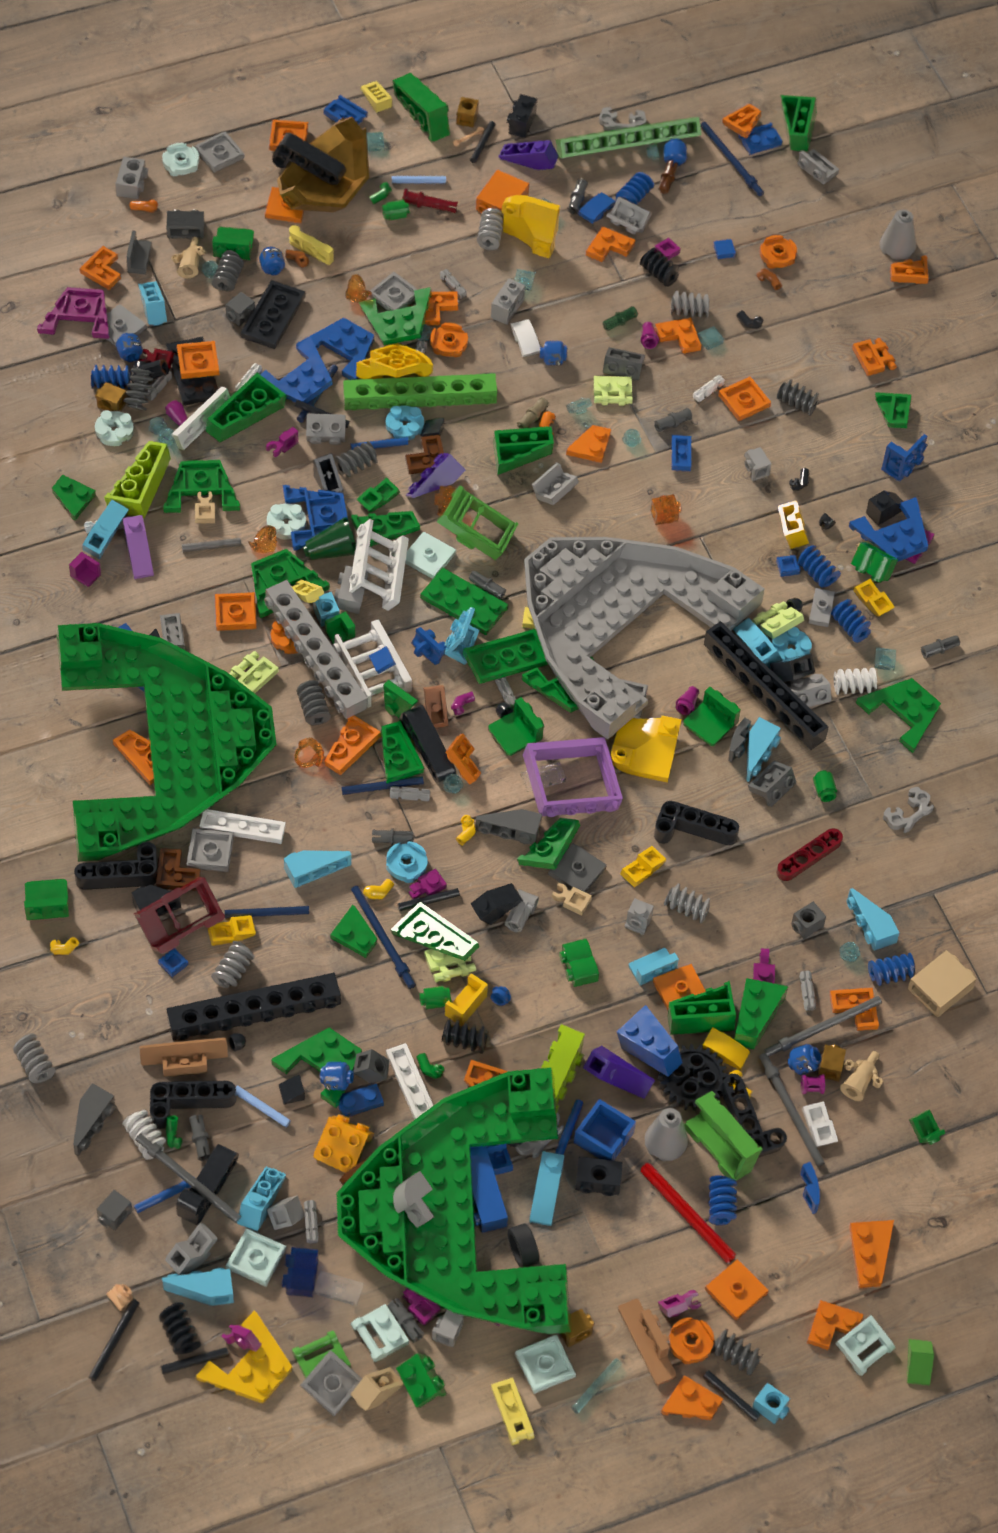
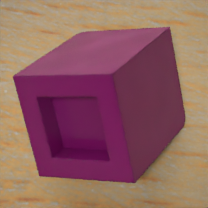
[69,552,101,587]

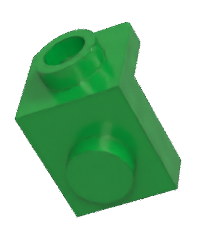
[909,1110,946,1145]

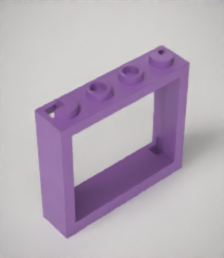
[523,737,623,817]

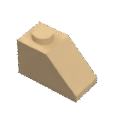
[351,1367,404,1411]

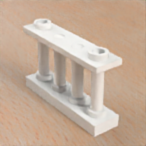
[349,519,409,611]
[333,619,412,707]

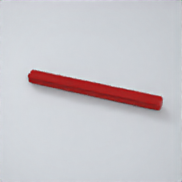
[640,1163,736,1263]

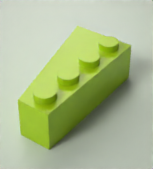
[104,441,171,518]
[541,1024,585,1112]

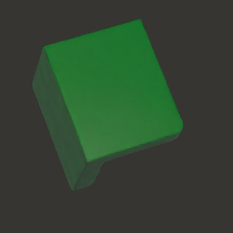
[325,611,355,644]

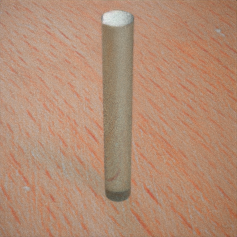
[571,1358,622,1413]

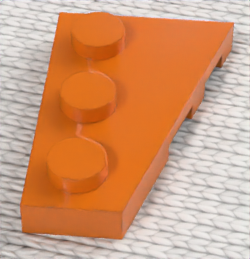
[325,715,381,775]
[113,729,154,785]
[849,1220,894,1288]

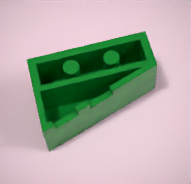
[781,95,817,151]
[493,426,554,475]
[734,978,788,1050]
[668,981,736,1035]

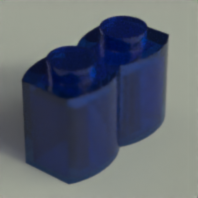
[282,1247,319,1298]

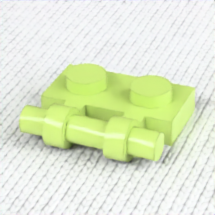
[593,376,633,406]
[752,601,804,639]
[229,651,279,693]
[424,949,476,982]

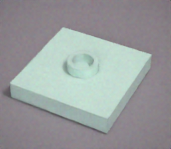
[405,532,456,579]
[226,1228,287,1287]
[515,1334,576,1394]

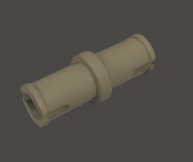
[517,397,549,429]

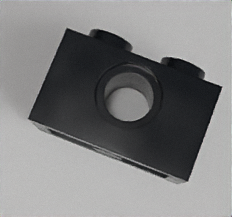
[575,1157,623,1196]

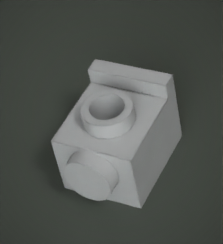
[744,447,772,481]
[625,898,654,935]
[432,1310,464,1348]

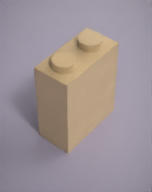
[908,950,977,1018]

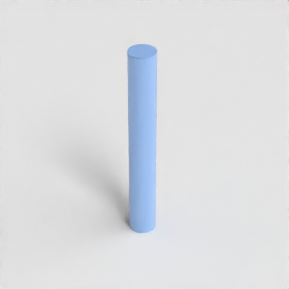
[392,176,446,184]
[236,1086,291,1127]

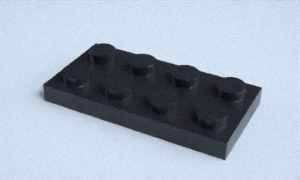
[240,280,306,349]
[166,337,219,406]

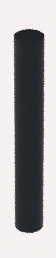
[470,121,496,163]
[294,399,350,428]
[397,888,460,912]
[160,1347,229,1375]
[703,1370,761,1422]

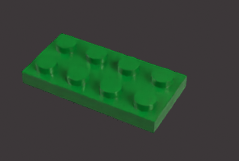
[420,567,508,635]
[463,629,549,684]

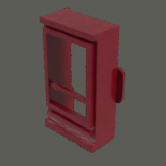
[133,877,225,954]

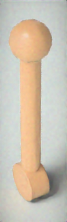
[453,127,484,146]

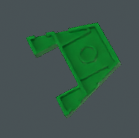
[359,287,432,346]
[163,460,240,513]
[251,549,330,618]
[522,656,594,713]
[856,678,941,753]
[271,1028,362,1108]

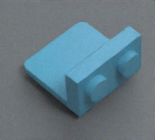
[444,607,479,665]

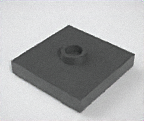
[548,843,607,893]

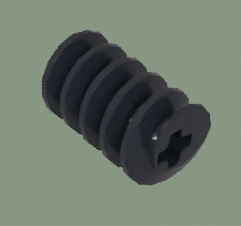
[640,247,679,287]
[441,1018,489,1054]
[159,1302,201,1355]

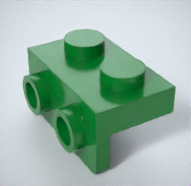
[396,1353,447,1408]

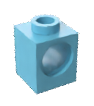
[313,592,340,627]
[752,1383,790,1424]

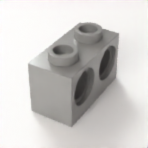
[115,157,148,199]
[491,278,525,325]

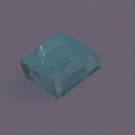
[367,132,384,151]
[514,269,535,291]
[698,326,724,350]
[566,398,592,415]
[874,647,896,671]

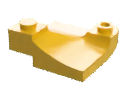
[502,195,560,259]
[356,343,433,379]
[610,715,682,783]

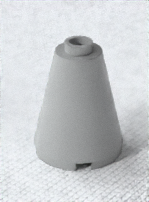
[880,210,916,260]
[645,1108,688,1161]

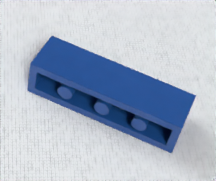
[470,1146,508,1233]

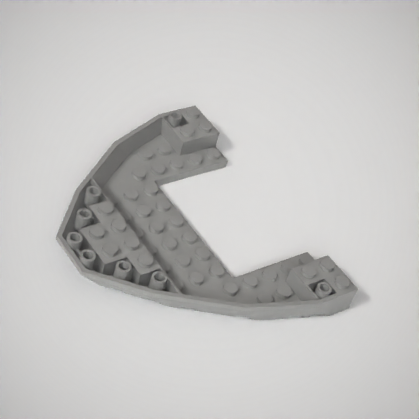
[524,537,765,739]

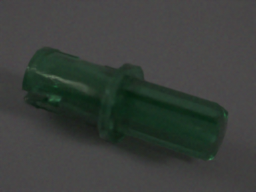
[602,306,638,331]

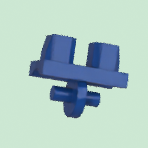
[411,627,447,665]

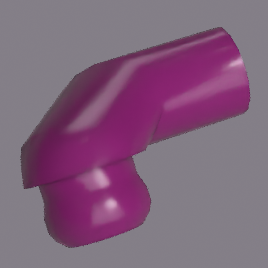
[451,691,475,716]

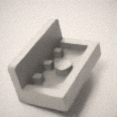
[798,149,839,185]
[606,197,652,234]
[532,463,579,505]
[785,674,832,707]

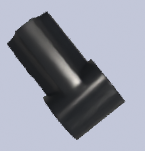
[131,359,169,383]

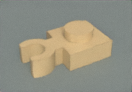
[195,492,215,523]
[552,883,592,916]

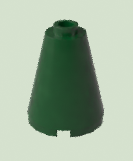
[303,517,357,560]

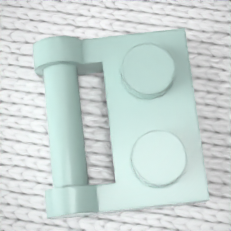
[350,1304,409,1362]
[835,1315,895,1376]

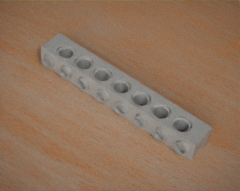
[264,580,368,719]

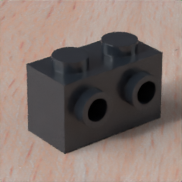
[507,94,537,138]

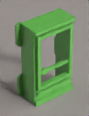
[437,485,519,560]
[684,1091,762,1181]

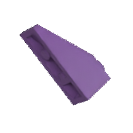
[123,515,154,579]

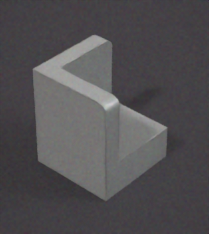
[267,1196,305,1230]

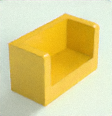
[445,974,488,1026]

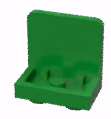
[212,227,254,260]
[683,686,741,746]
[488,697,545,756]
[24,879,69,921]

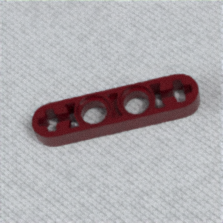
[776,828,843,881]

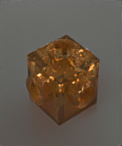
[434,486,457,516]
[650,494,682,525]

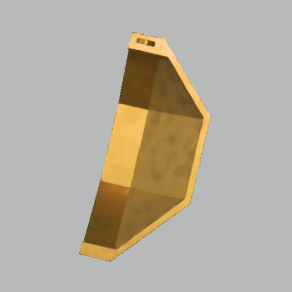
[277,116,370,213]

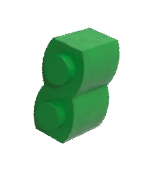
[851,542,898,583]
[559,939,599,987]

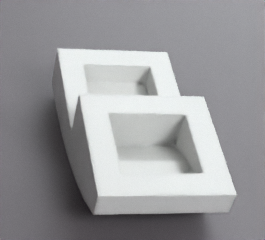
[511,319,540,357]
[802,1101,838,1147]

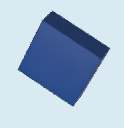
[713,239,736,259]
[776,555,800,577]
[369,646,396,674]
[158,948,188,977]

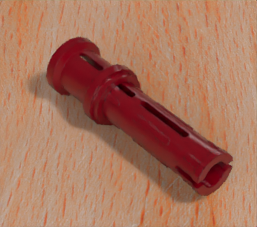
[402,188,458,214]

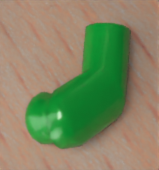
[369,182,392,205]
[416,1053,445,1079]

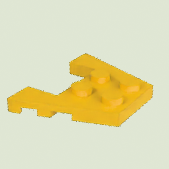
[196,1311,293,1404]

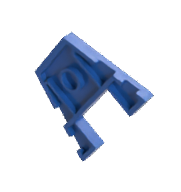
[296,318,374,380]
[260,338,333,403]
[283,485,348,551]
[849,497,928,562]

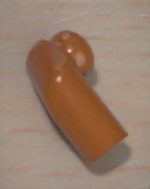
[285,249,309,267]
[756,269,782,290]

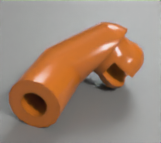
[130,199,158,213]
[538,411,556,433]

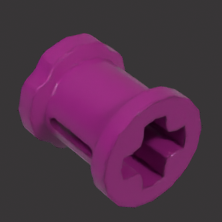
[801,1075,825,1094]

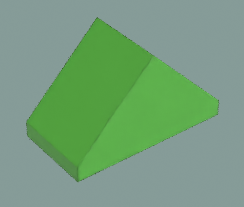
[907,1339,934,1386]

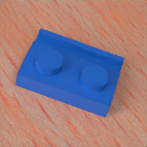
[323,95,368,125]
[739,123,783,155]

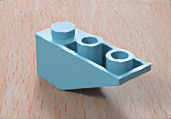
[82,500,129,560]
[733,618,782,669]
[746,717,781,782]
[846,888,899,951]
[237,1166,286,1232]
[162,1268,234,1306]

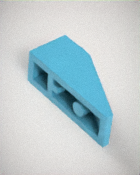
[138,281,167,326]
[284,850,351,888]
[529,1151,564,1226]

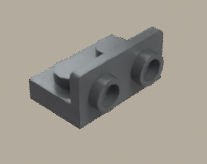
[602,347,645,380]
[748,761,797,807]

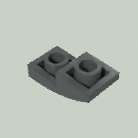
[728,717,751,763]

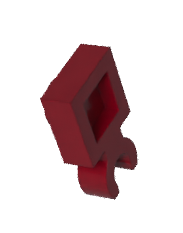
[139,348,174,371]

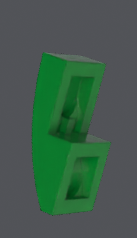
[357,477,400,512]

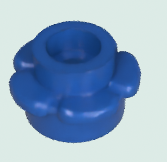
[491,986,511,1006]

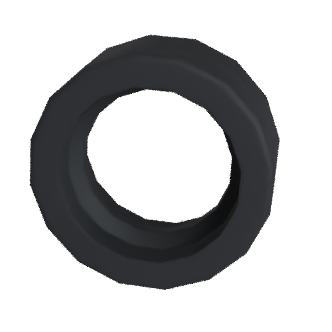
[507,1223,540,1268]

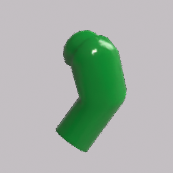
[166,1115,183,1149]

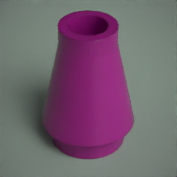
[640,322,659,349]
[165,400,188,427]
[675,686,699,715]

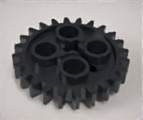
[658,1044,728,1111]

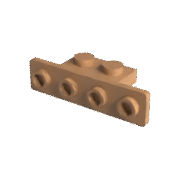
[139,1038,228,1077]
[618,1298,677,1386]

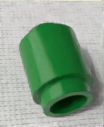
[382,200,410,221]
[813,770,837,802]
[419,986,451,1010]

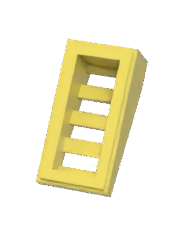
[361,81,392,113]

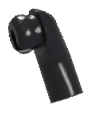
[789,468,810,491]

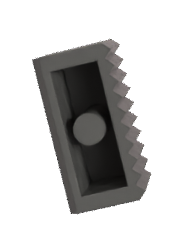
[166,209,205,239]

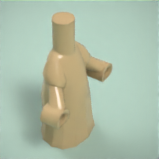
[171,237,206,279]
[840,1051,883,1101]

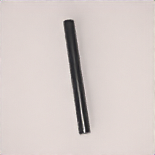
[88,1299,140,1382]

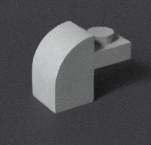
[393,1171,434,1228]
[165,1223,218,1275]

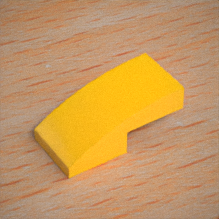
[853,578,895,617]
[620,846,666,888]
[208,916,256,946]
[702,1028,750,1070]

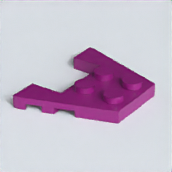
[37,287,110,339]

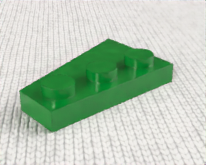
[351,511,420,547]
[381,721,425,783]
[517,818,581,870]

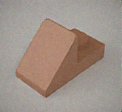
[423,685,448,728]

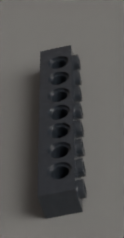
[704,621,829,750]
[166,972,341,1041]

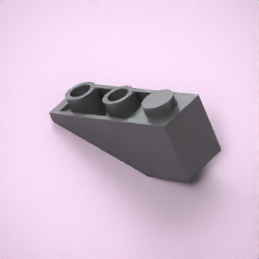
[475,809,542,844]
[73,1083,116,1156]

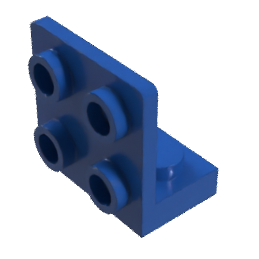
[881,434,928,482]

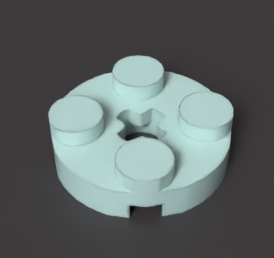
[162,143,199,176]
[95,410,134,446]
[267,503,306,540]

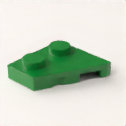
[875,392,912,428]
[52,474,96,521]
[383,680,418,718]
[330,904,378,958]

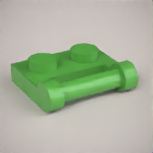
[292,1330,351,1378]

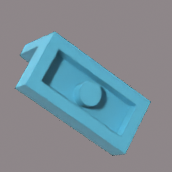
[629,948,679,985]

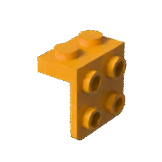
[313,1114,374,1173]

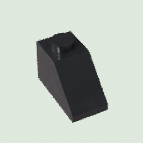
[866,490,904,526]
[770,653,816,682]
[470,883,523,925]
[131,885,181,917]

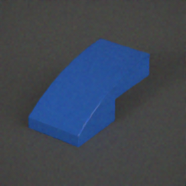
[578,192,616,223]
[486,1144,513,1175]
[800,1162,820,1214]

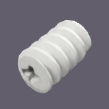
[834,668,877,695]
[122,1110,166,1160]

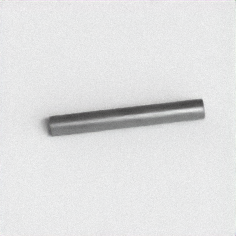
[182,538,241,552]

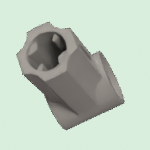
[505,889,539,932]

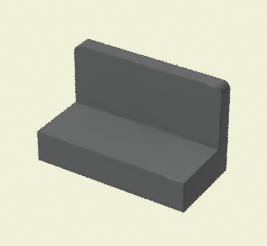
[126,230,152,274]

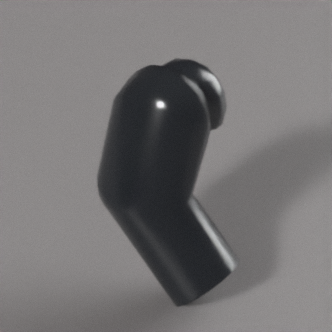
[736,310,764,329]

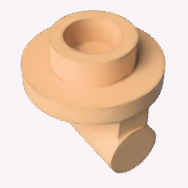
[106,1284,133,1312]

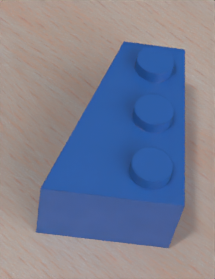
[617,1005,682,1076]

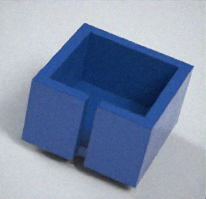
[574,1099,636,1161]

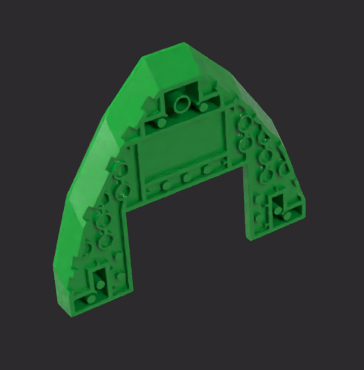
[57,623,276,862]
[336,1067,571,1334]

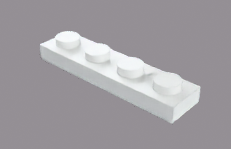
[172,387,230,450]
[200,809,286,844]
[386,1043,433,1120]

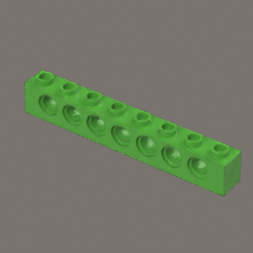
[555,117,701,158]
[343,373,497,410]

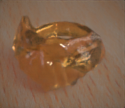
[345,274,372,303]
[248,525,277,553]
[294,737,324,768]

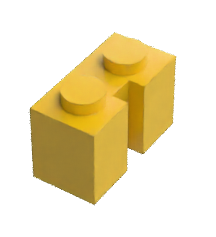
[778,500,809,549]

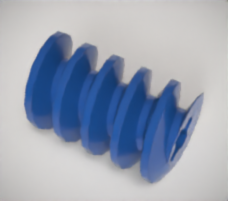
[616,172,654,205]
[91,365,131,390]
[798,545,841,588]
[831,599,871,643]
[868,953,915,986]
[709,1175,737,1226]

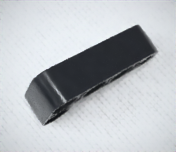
[272,133,347,186]
[399,705,456,783]
[654,801,739,845]
[74,841,158,890]
[720,1073,787,1158]
[150,1081,237,1129]
[176,1144,239,1225]

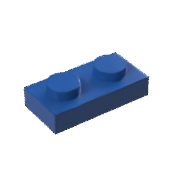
[671,435,691,471]
[338,1083,384,1117]

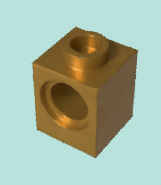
[456,97,479,128]
[95,382,127,412]
[818,1045,846,1082]
[560,1308,594,1348]

